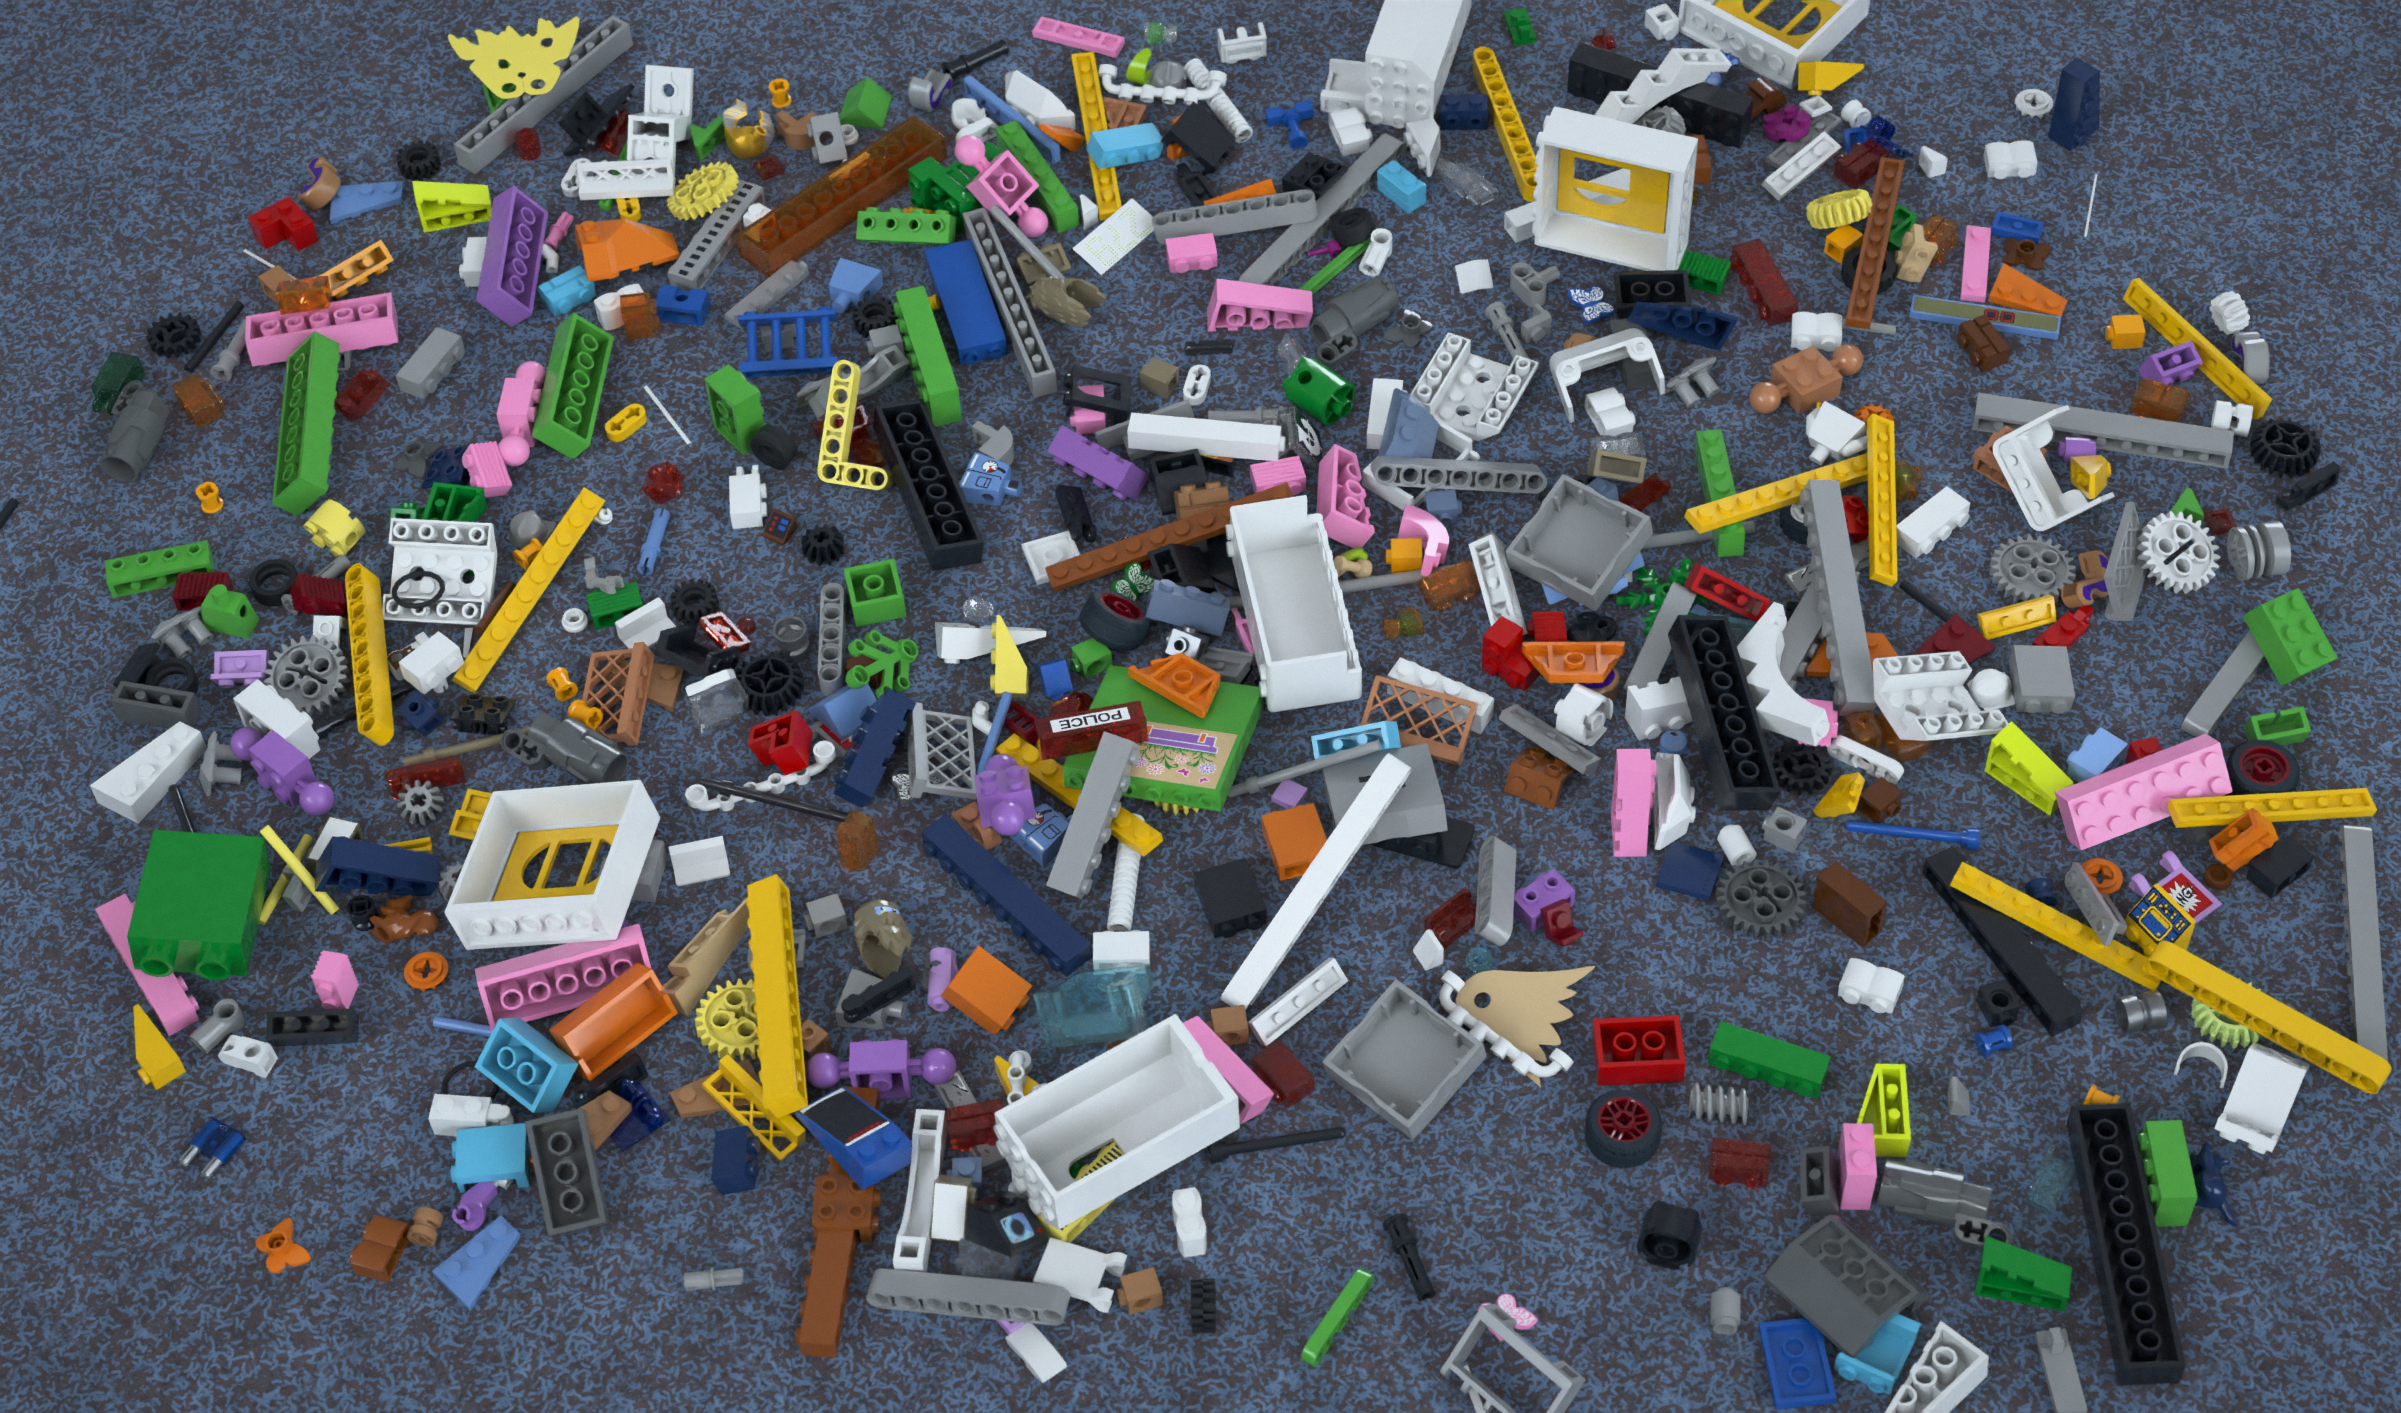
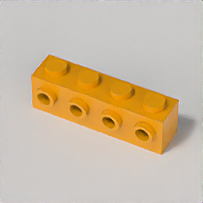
[294,240,394,307]

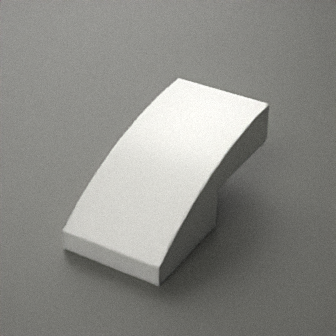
[1005,1323,1067,1383]

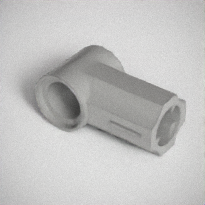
[189,998,245,1054]

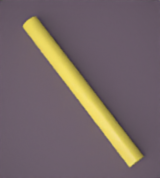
[259,825,339,915]
[259,834,314,925]

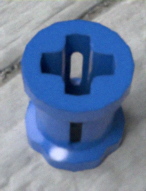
[1975,1024,2013,1058]

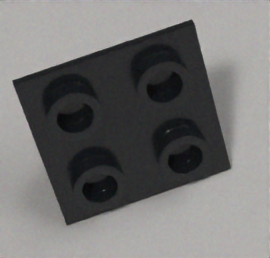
[450,694,517,735]

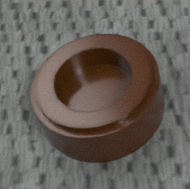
[2203,864,2233,891]

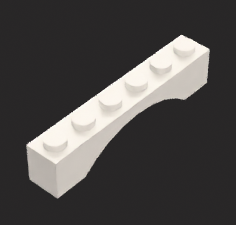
[893,1109,948,1273]

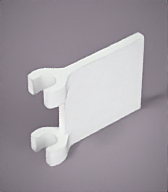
[1033,1237,1127,1313]

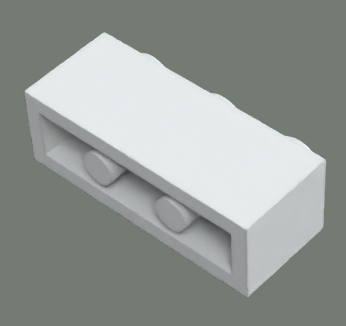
[1367,378,1408,449]
[1896,486,1970,558]

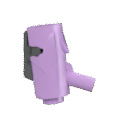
[921,947,959,1012]

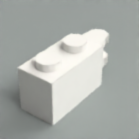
[729,465,768,529]
[428,1094,514,1136]

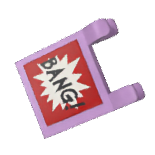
[2128,851,2222,923]

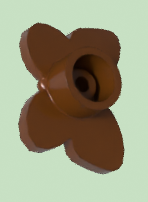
[2004,238,2051,271]

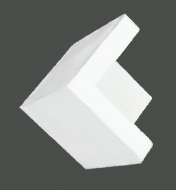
[1455,259,1493,294]

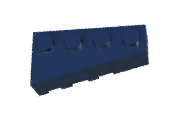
[2048,57,2100,151]

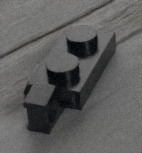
[1176,162,1217,207]
[2276,461,2340,511]
[570,1052,648,1109]

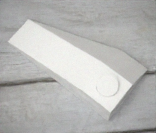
[935,622,1046,664]

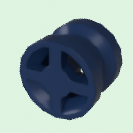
[2025,878,2057,908]

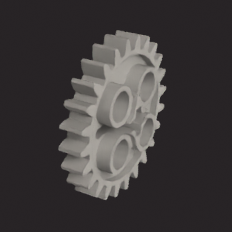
[1989,535,2076,603]
[264,635,351,716]

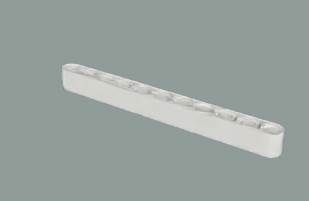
[1221,753,1412,1012]

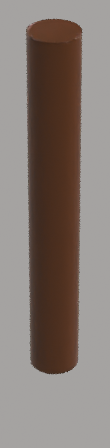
[474,581,516,635]

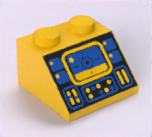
[2125,883,2196,958]

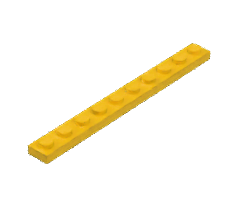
[1071,52,1122,221]
[1684,453,1868,534]
[452,487,605,693]

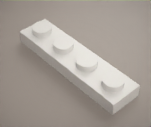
[1762,131,1841,201]
[1247,958,1348,1046]

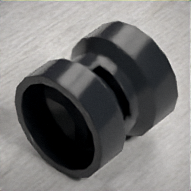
[347,895,379,931]

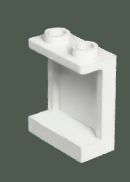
[1320,59,1372,116]

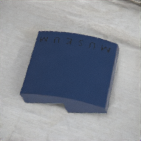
[1656,841,1725,901]

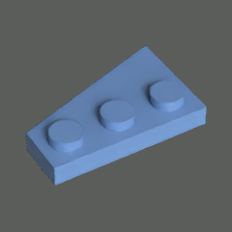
[330,181,404,225]
[432,1216,521,1311]

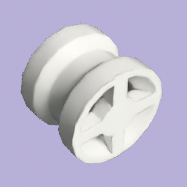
[1841,100,1871,128]

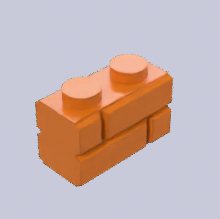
[2209,808,2279,872]

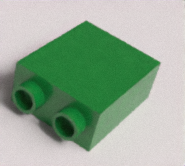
[127,830,271,981]

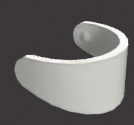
[2174,1042,2228,1088]

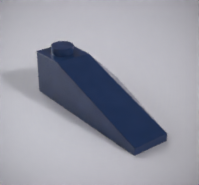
[1627,302,1738,350]

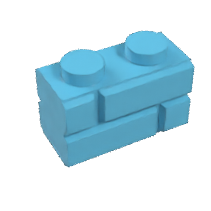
[1377,160,1427,214]
[538,265,597,317]

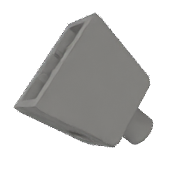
[835,969,906,1029]

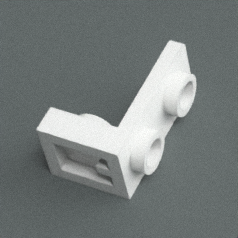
[313,616,348,668]

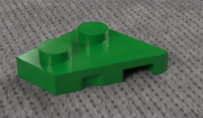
[1887,204,1918,252]

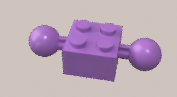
[230,727,335,816]
[974,754,1036,836]
[806,1039,956,1099]

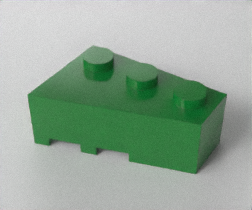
[421,482,487,522]
[1974,1236,2072,1312]

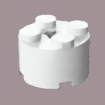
[1554,683,1613,746]

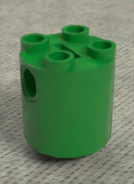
[1282,356,1356,426]

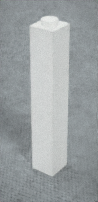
[1504,168,1631,243]
[1127,413,1286,462]

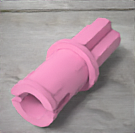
[543,212,574,252]

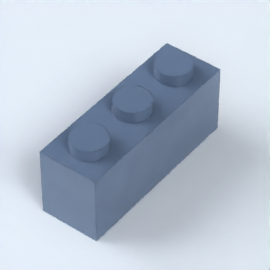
[1145,579,1230,637]

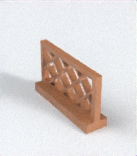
[582,642,655,746]
[1358,675,1478,767]

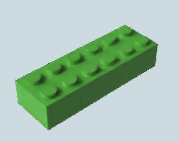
[893,286,962,427]
[532,312,614,458]

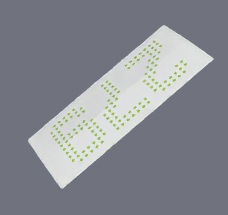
[1072,198,1154,275]

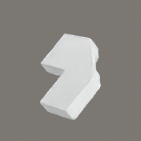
[685,669,736,697]

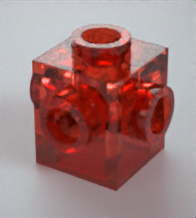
[641,461,685,504]

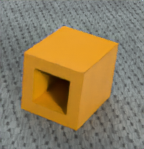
[1824,224,1864,264]
[2105,315,2146,349]
[1386,538,1422,573]

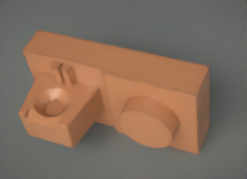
[951,801,1002,850]

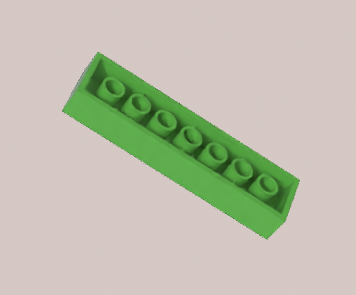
[272,331,341,515]

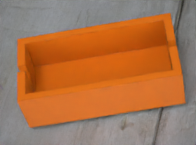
[549,963,678,1081]

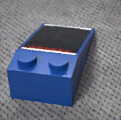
[795,1086,912,1190]

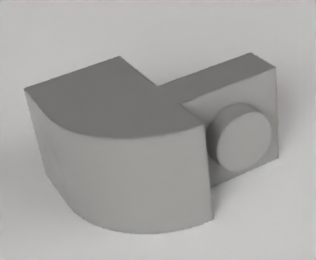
[972,421,1015,466]

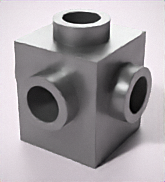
[1165,624,1210,661]

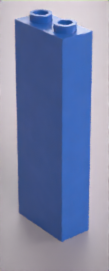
[924,239,1008,365]

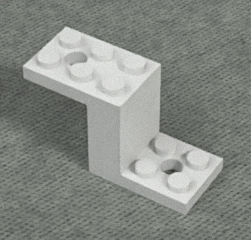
[627,65,694,175]
[2214,1042,2310,1154]

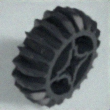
[2249,416,2321,479]
[733,651,804,717]

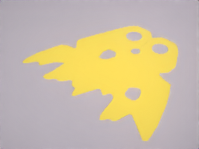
[448,17,579,99]

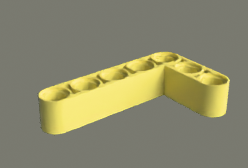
[817,360,894,491]

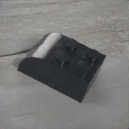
[1614,270,1691,326]

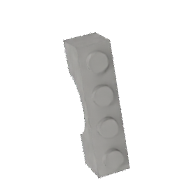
[814,345,910,410]

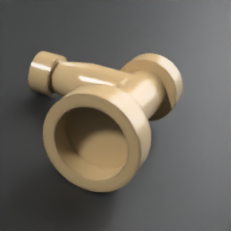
[1333,556,1372,578]

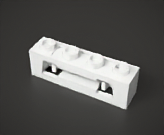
[1469,534,1528,635]

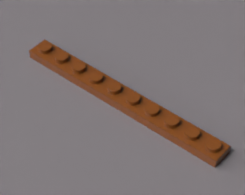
[1845,157,1905,330]
[1045,482,1293,593]

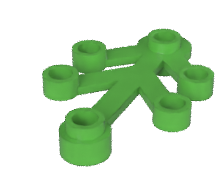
[845,630,918,698]

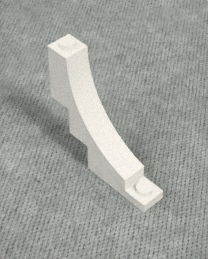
[1595,48,1732,124]
[1737,602,1830,746]

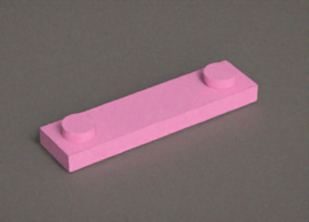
[1032,17,1125,58]
[1960,225,1991,303]

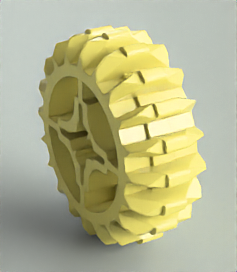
[1806,189,1872,229]

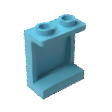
[451,1123,530,1193]
[1834,1314,1921,1395]

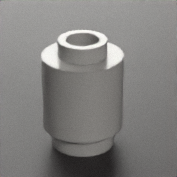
[1710,1287,1741,1334]

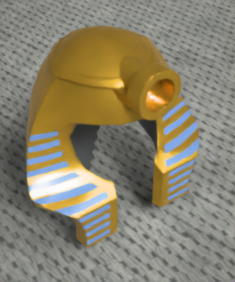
[723,99,775,160]

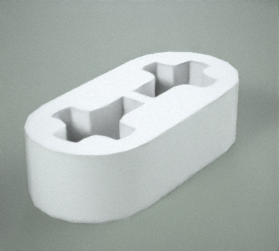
[955,117,998,143]
[561,158,594,197]
[1183,365,1211,405]

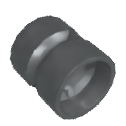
[773,616,810,663]
[2114,990,2167,1034]

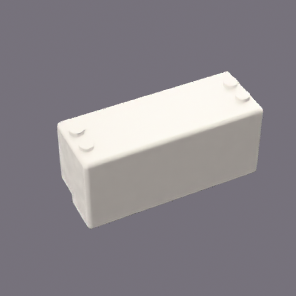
[1225,495,1362,712]

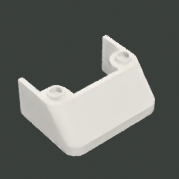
[1549,328,1665,423]
[1993,405,2115,531]

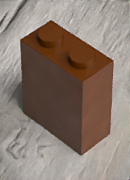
[1813,862,1887,948]

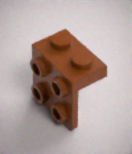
[1504,747,1576,810]
[812,1175,882,1243]

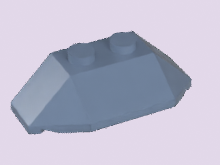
[1378,388,1439,476]

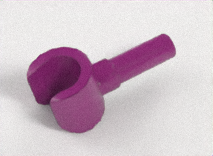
[1308,240,1342,259]

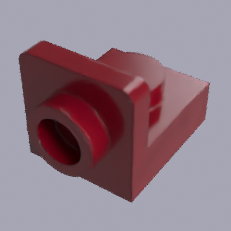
[1540,899,1584,946]

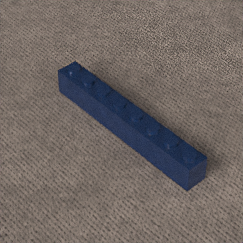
[921,814,1092,976]

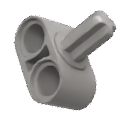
[1510,262,1560,307]

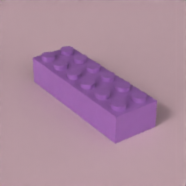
[476,185,548,326]

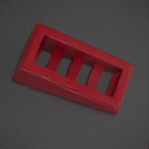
[994,701,1050,746]

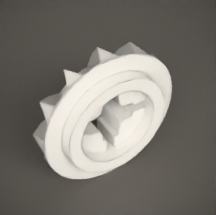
[2015,89,2053,119]

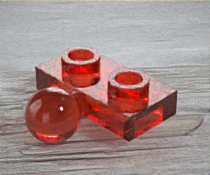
[849,427,886,468]
[699,611,756,653]

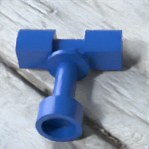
[1265,100,1314,149]

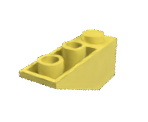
[990,615,1029,697]

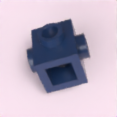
[397,691,445,736]

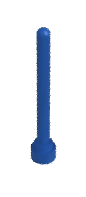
[1845,820,1980,851]

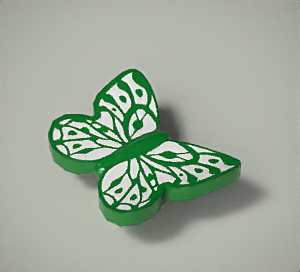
[1112,563,1154,602]

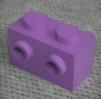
[2138,341,2203,390]
[1513,869,1575,933]

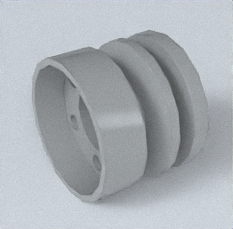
[2227,520,2291,581]

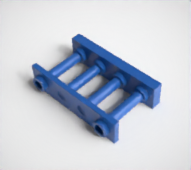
[737,307,839,378]

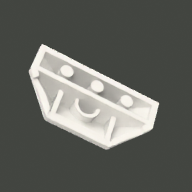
[1005,70,1076,130]
[1653,752,1696,850]

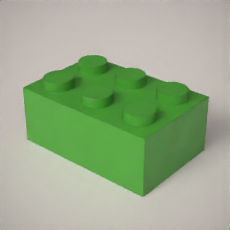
[704,364,766,455]
[2243,588,2338,686]
[2138,1120,2198,1227]

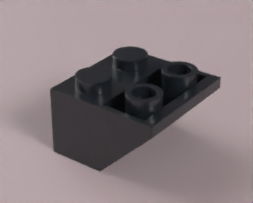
[1282,152,1348,200]
[1149,448,1207,516]
[1147,543,1217,593]

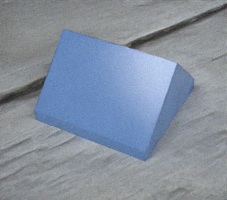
[809,683,877,741]

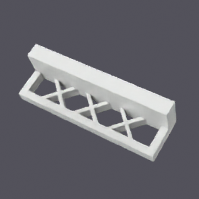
[577,159,675,200]

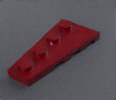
[1913,613,1996,665]

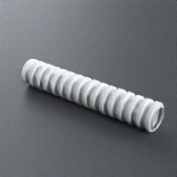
[1184,59,1253,143]
[1107,813,1145,932]

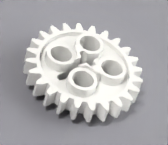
[2136,511,2220,594]

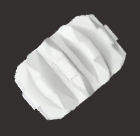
[2210,291,2250,335]

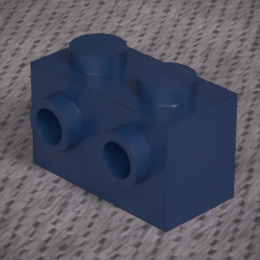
[1440,94,1488,130]
[711,1125,761,1195]

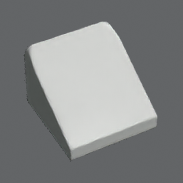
[1799,95,1832,118]
[1918,146,1948,178]
[1080,194,1099,230]
[1413,929,1444,971]

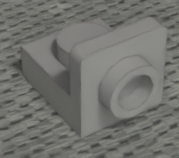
[282,867,313,912]

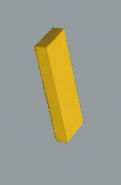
[1977,595,2057,640]

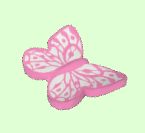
[1478,1294,1537,1341]

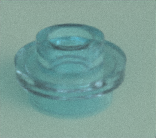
[1465,947,1493,974]

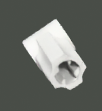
[1359,228,1392,277]

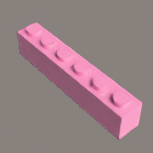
[95,894,200,1036]

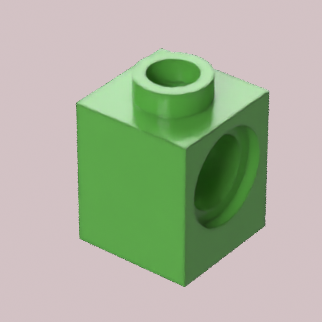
[1070,638,1112,679]

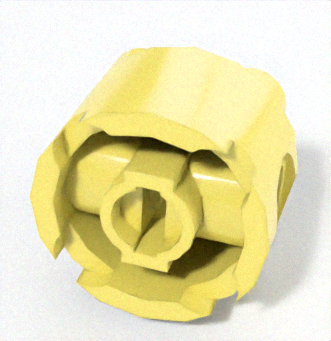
[303,499,366,556]

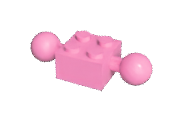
[955,135,1048,238]
[496,361,547,467]

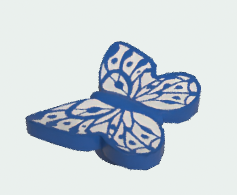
[1568,286,1614,324]

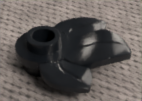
[1566,612,1617,642]

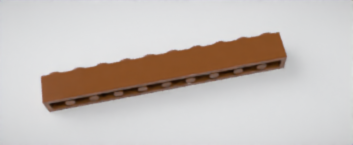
[795,1086,881,1358]

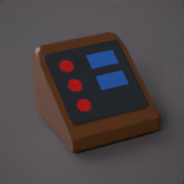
[762,509,797,545]

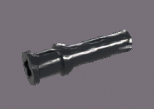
[942,39,1009,81]
[1382,1213,1436,1301]

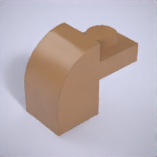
[775,110,829,150]

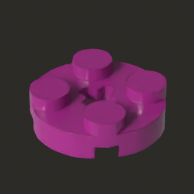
[1763,104,1811,142]

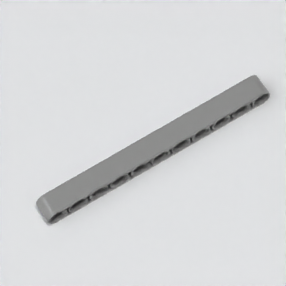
[1238,133,1407,286]
[2339,825,2388,1086]

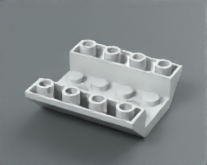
[1411,332,1539,441]
[382,518,497,625]
[1873,651,2009,741]

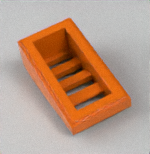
[1038,123,1084,153]

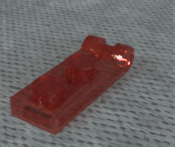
[385,756,466,800]

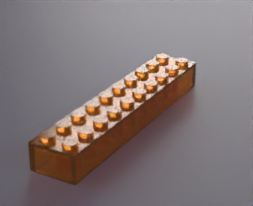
[735,115,947,278]

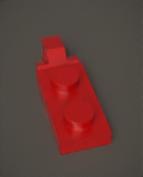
[2032,605,2094,648]

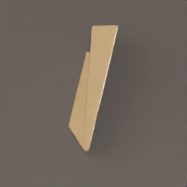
[662,899,750,1016]

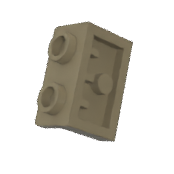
[1014,243,1071,287]

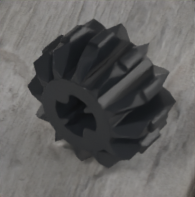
[801,523,845,567]

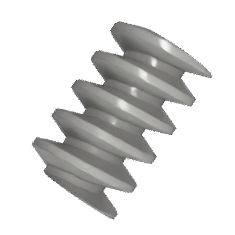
[1688,1082,1749,1126]

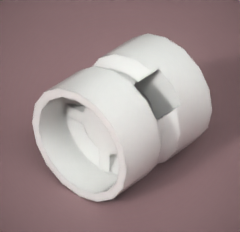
[2211,400,2253,438]

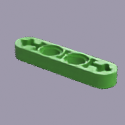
[1301,1268,1375,1367]

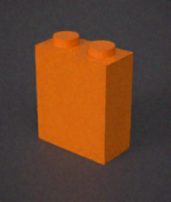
[1261,803,1327,881]
[941,945,1032,1035]

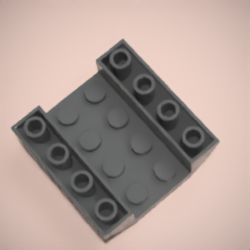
[1763,1214,1932,1358]

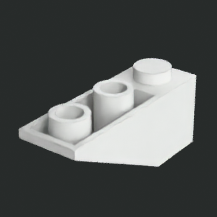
[1403,118,1441,177]

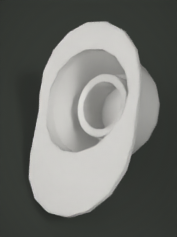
[1967,669,2015,710]

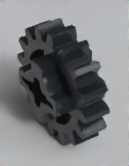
[146,312,202,358]
[1772,741,1832,795]

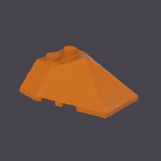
[575,219,680,282]

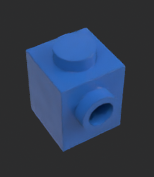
[1036,658,1073,700]

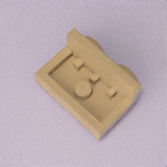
[1894,223,1938,282]

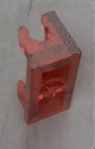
[334,368,391,421]
[1424,887,1477,950]

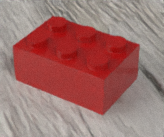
[1592,1015,1686,1086]

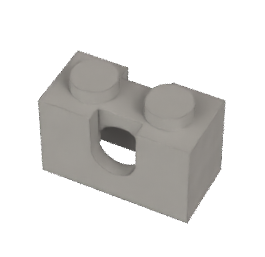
[806,112,848,165]

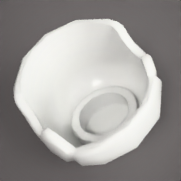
[951,98,986,130]

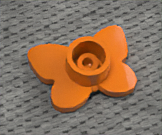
[255,1218,311,1274]

